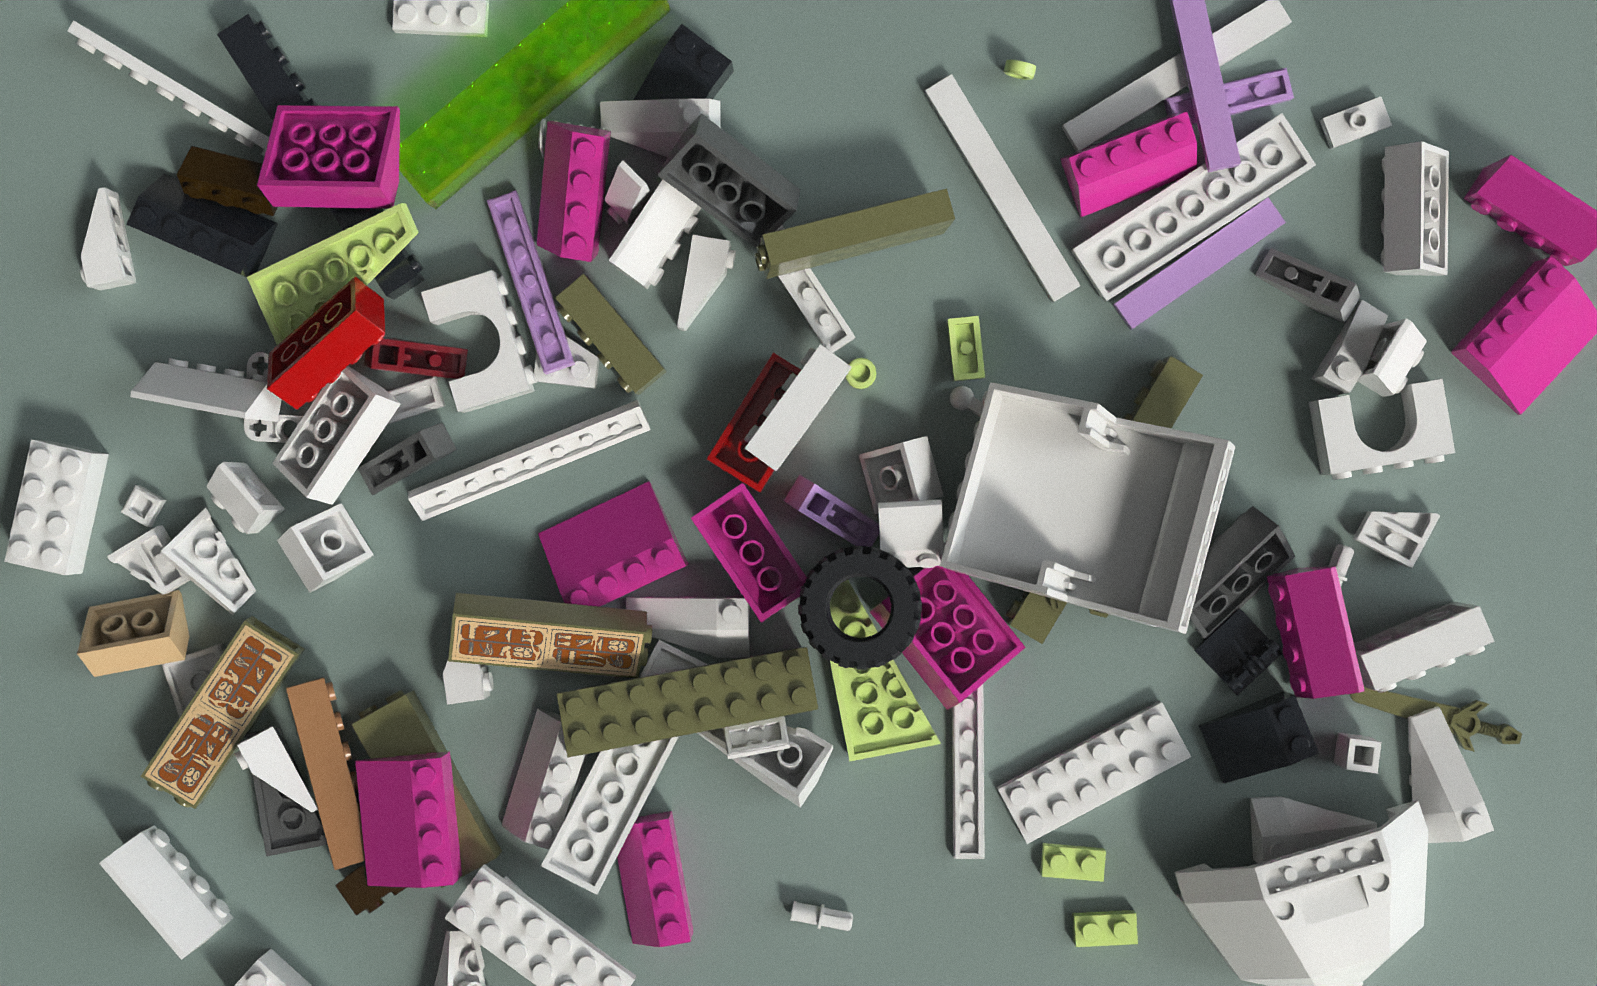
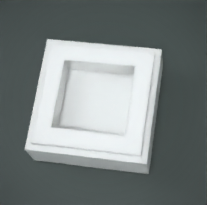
[121,485,167,527]

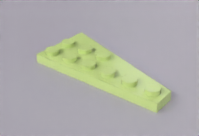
[247,203,419,345]
[830,579,941,761]

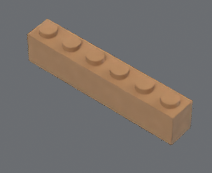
[286,677,365,870]

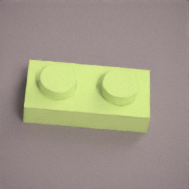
[947,316,985,382]
[1040,843,1106,882]
[1072,910,1138,947]

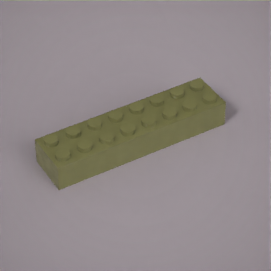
[557,647,818,758]

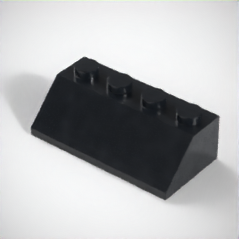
[126,174,278,277]

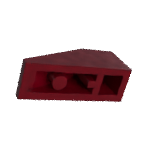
[364,337,468,379]

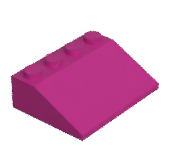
[257,105,400,209]
[1451,256,1597,415]
[538,481,689,607]
[870,566,1026,710]
[355,751,462,888]

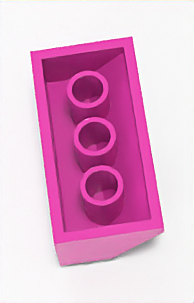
[1060,112,1197,217]
[537,121,611,262]
[1463,155,1597,266]
[691,483,807,622]
[1267,566,1365,699]
[617,811,694,947]

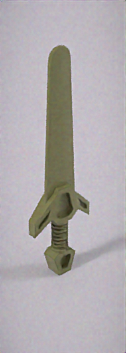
[1350,687,1522,752]

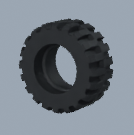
[798,546,922,670]

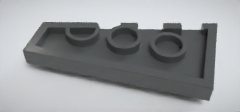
[246,727,328,857]

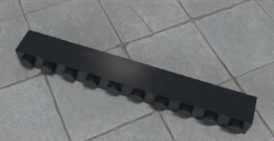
[217,14,425,300]

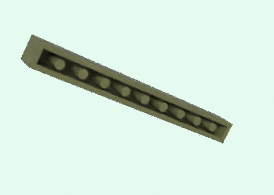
[1006,356,1203,644]

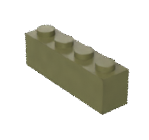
[555,274,667,395]

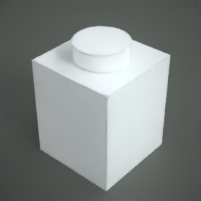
[1334,732,1382,774]

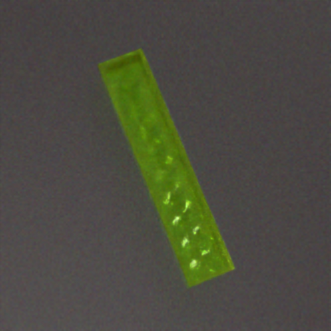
[399,0,671,210]

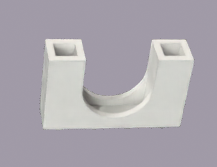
[421,270,537,413]
[1308,379,1455,480]

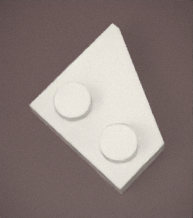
[534,337,599,389]
[1353,511,1440,568]
[107,525,190,595]

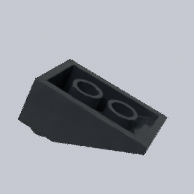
[633,24,734,100]
[1199,691,1319,784]

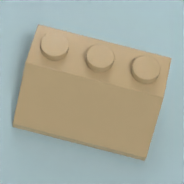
[77,590,190,677]

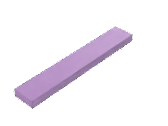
[1169,0,1241,172]
[487,190,575,375]
[1113,197,1286,330]

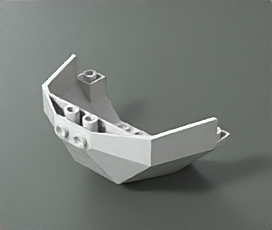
[1174,800,1428,986]

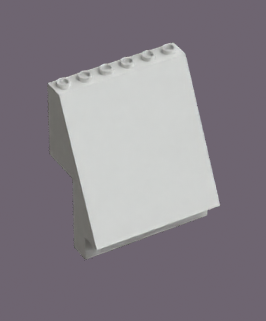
[940,382,1235,634]

